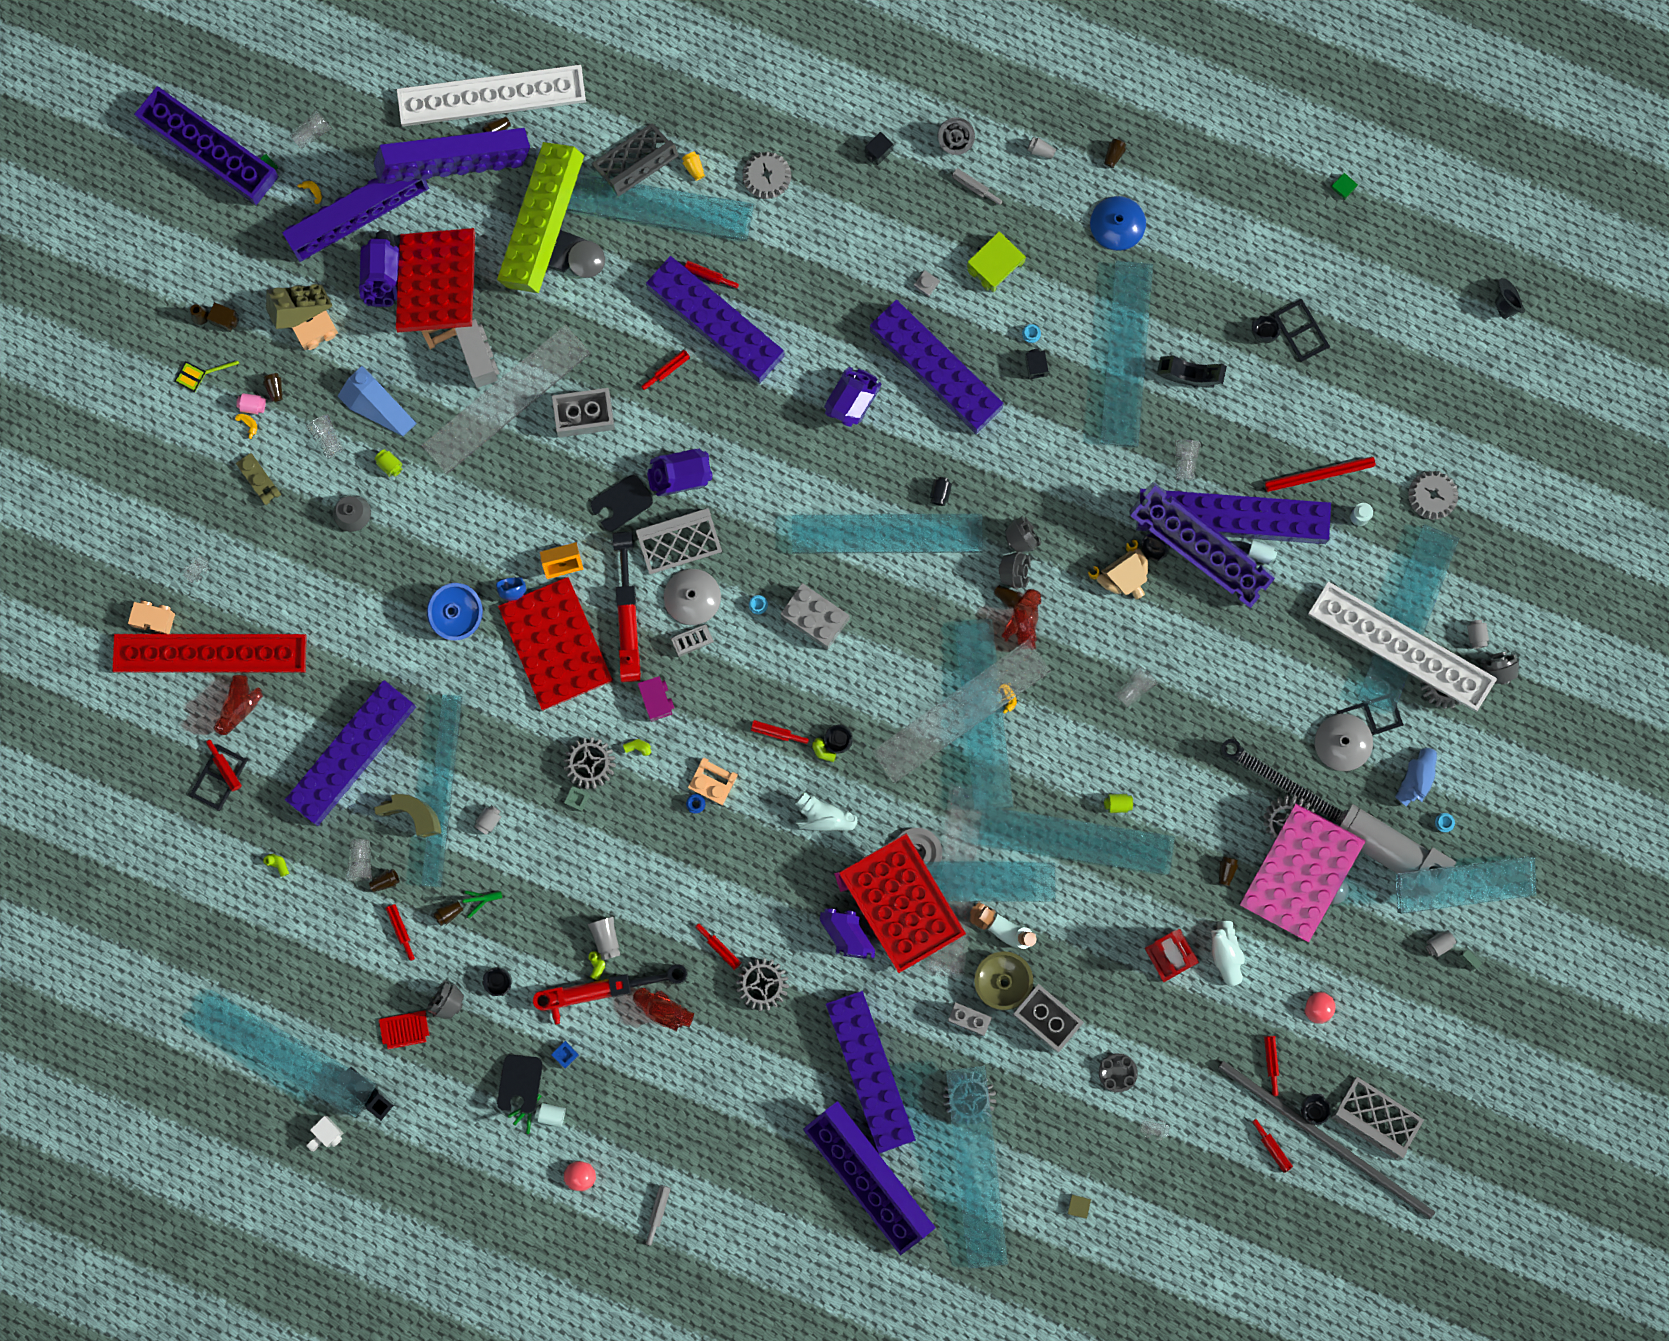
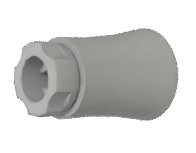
[587,917,620,961]

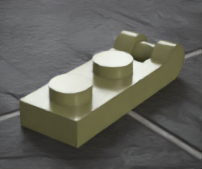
[236,453,281,505]

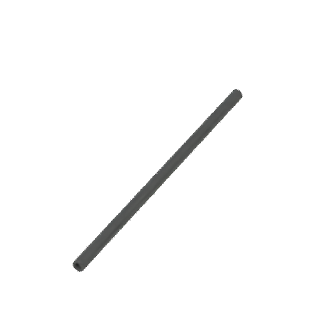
[1218,1061,1435,1220]

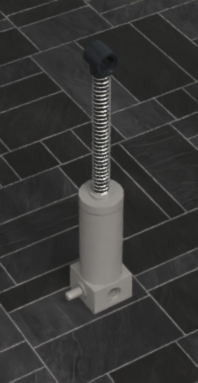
[1220,739,1456,904]

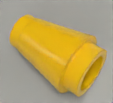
[682,151,705,181]

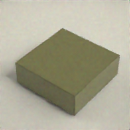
[1067,1195,1091,1219]

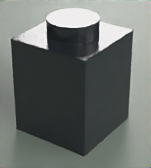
[865,132,894,165]
[1025,349,1049,379]

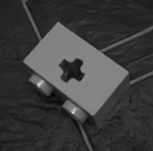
[947,1002,992,1037]

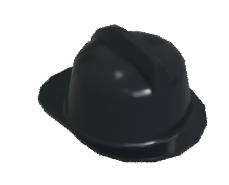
[1495,278,1525,319]

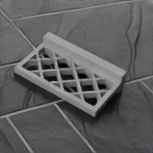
[636,508,722,575]
[1331,1077,1424,1161]

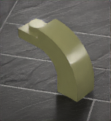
[374,794,442,838]

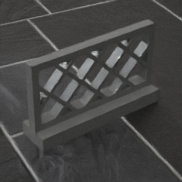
[592,123,679,197]

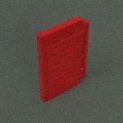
[379,1011,430,1049]

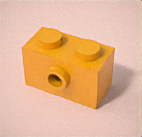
[540,542,584,579]

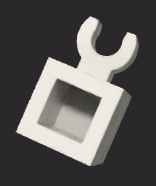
[307,1116,343,1152]

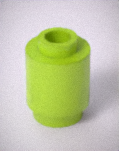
[374,449,403,477]
[1104,793,1133,813]

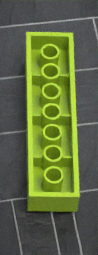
[497,142,584,293]

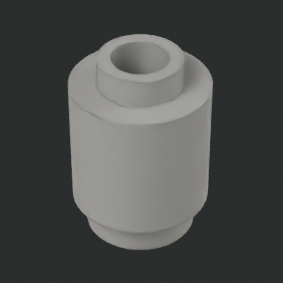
[1467,620,1489,649]
[474,805,501,835]
[1426,930,1456,957]

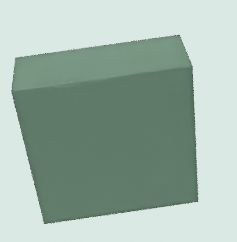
[564,786,590,812]
[1459,949,1482,970]

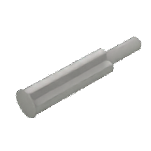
[952,168,1002,205]
[646,1185,671,1246]

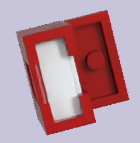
[1144,929,1200,982]

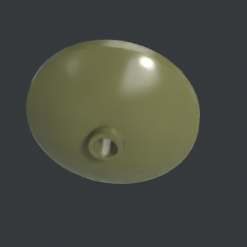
[974,951,1033,1010]

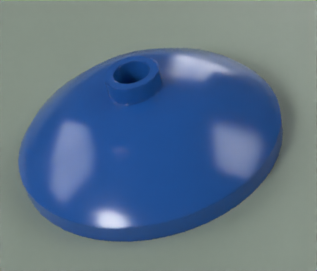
[1090,196,1146,251]
[427,583,483,640]

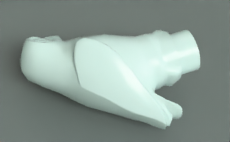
[795,792,858,831]
[1211,921,1245,986]

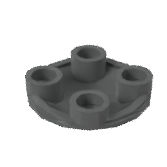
[568,241,605,278]
[1099,1053,1138,1093]

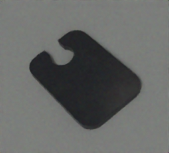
[591,475,653,532]
[497,1054,543,1114]

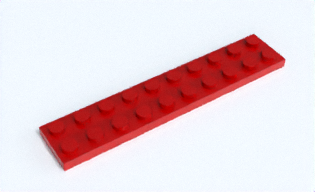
[112,634,307,673]

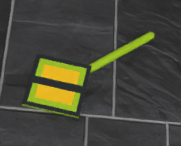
[174,361,239,393]

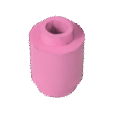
[237,393,266,415]

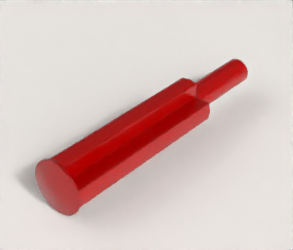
[685,261,739,289]
[641,349,690,390]
[751,720,809,744]
[206,740,242,792]
[385,904,415,961]
[695,923,742,970]
[1264,1035,1279,1096]
[1252,1119,1293,1173]

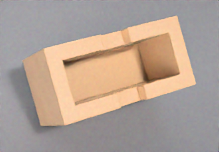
[292,311,338,350]
[128,600,175,634]

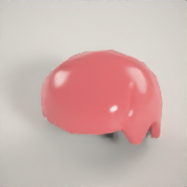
[1304,992,1336,1024]
[564,1161,596,1191]

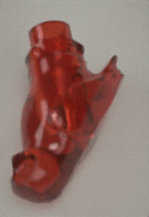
[1001,589,1041,652]
[214,675,263,736]
[632,987,694,1032]

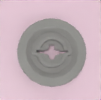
[743,151,791,199]
[1408,470,1459,520]
[897,828,942,874]

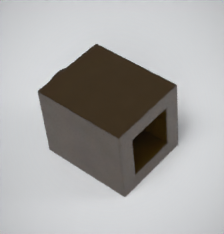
[207,302,239,332]

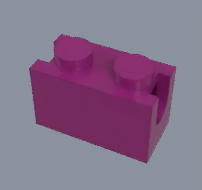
[638,676,675,722]

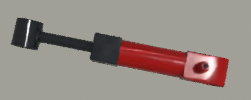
[613,531,641,682]
[533,964,688,1025]

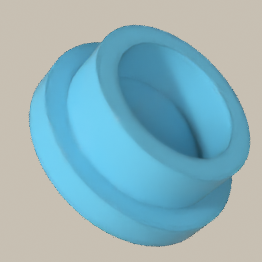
[1022,324,1041,343]
[749,595,768,615]
[1435,813,1455,833]

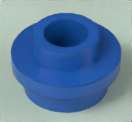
[686,794,706,814]

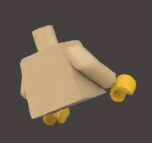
[1088,540,1148,599]

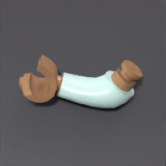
[969,902,1036,949]

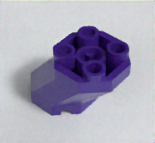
[359,239,400,307]
[824,367,882,427]
[647,448,713,496]
[820,909,875,959]

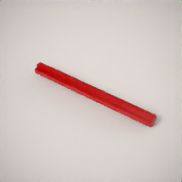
[1265,456,1376,492]

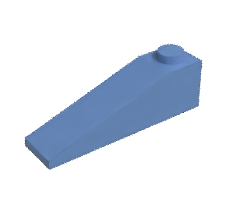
[338,366,417,436]

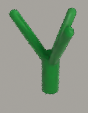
[462,890,502,918]
[508,1094,542,1134]

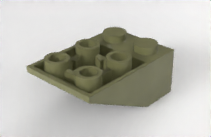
[266,284,332,329]

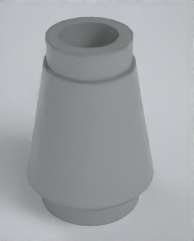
[1027,137,1056,159]

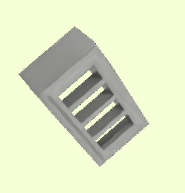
[671,625,714,657]

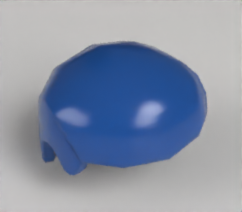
[496,577,526,601]

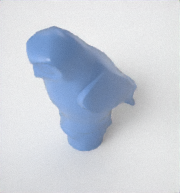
[1395,747,1437,807]

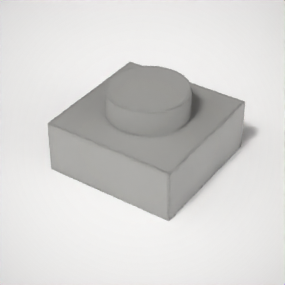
[914,270,940,297]

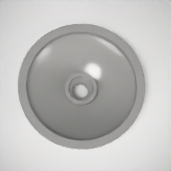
[664,569,721,625]
[1315,714,1373,772]

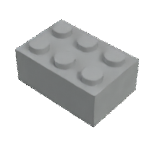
[455,319,500,388]
[552,388,615,438]
[780,583,850,650]
[1013,984,1084,1053]

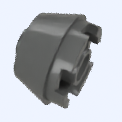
[938,117,975,155]
[333,495,371,532]
[1005,515,1041,553]
[999,552,1031,590]
[1481,651,1519,684]
[427,980,464,1019]

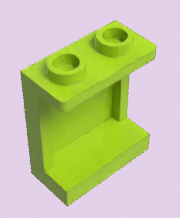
[967,231,1026,292]

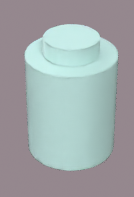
[1350,503,1373,526]
[1248,540,1277,565]
[535,1103,566,1127]

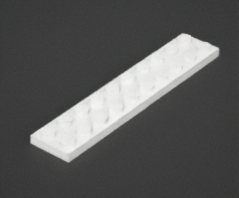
[397,65,586,127]
[1308,582,1497,712]

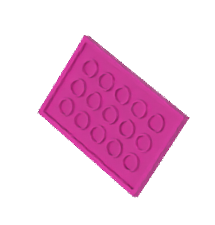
[1240,803,1365,942]

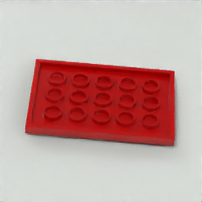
[396,228,475,333]
[498,577,613,711]
[839,833,966,973]

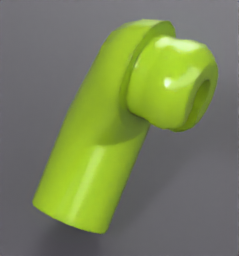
[812,738,836,763]
[623,739,651,756]
[263,854,289,877]
[588,951,605,981]

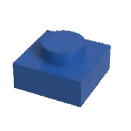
[551,1041,579,1069]

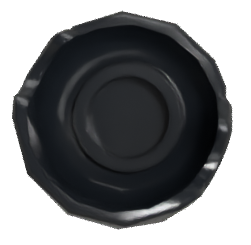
[1252,316,1281,344]
[1142,533,1170,561]
[824,724,853,754]
[482,967,512,996]
[1301,1094,1331,1125]

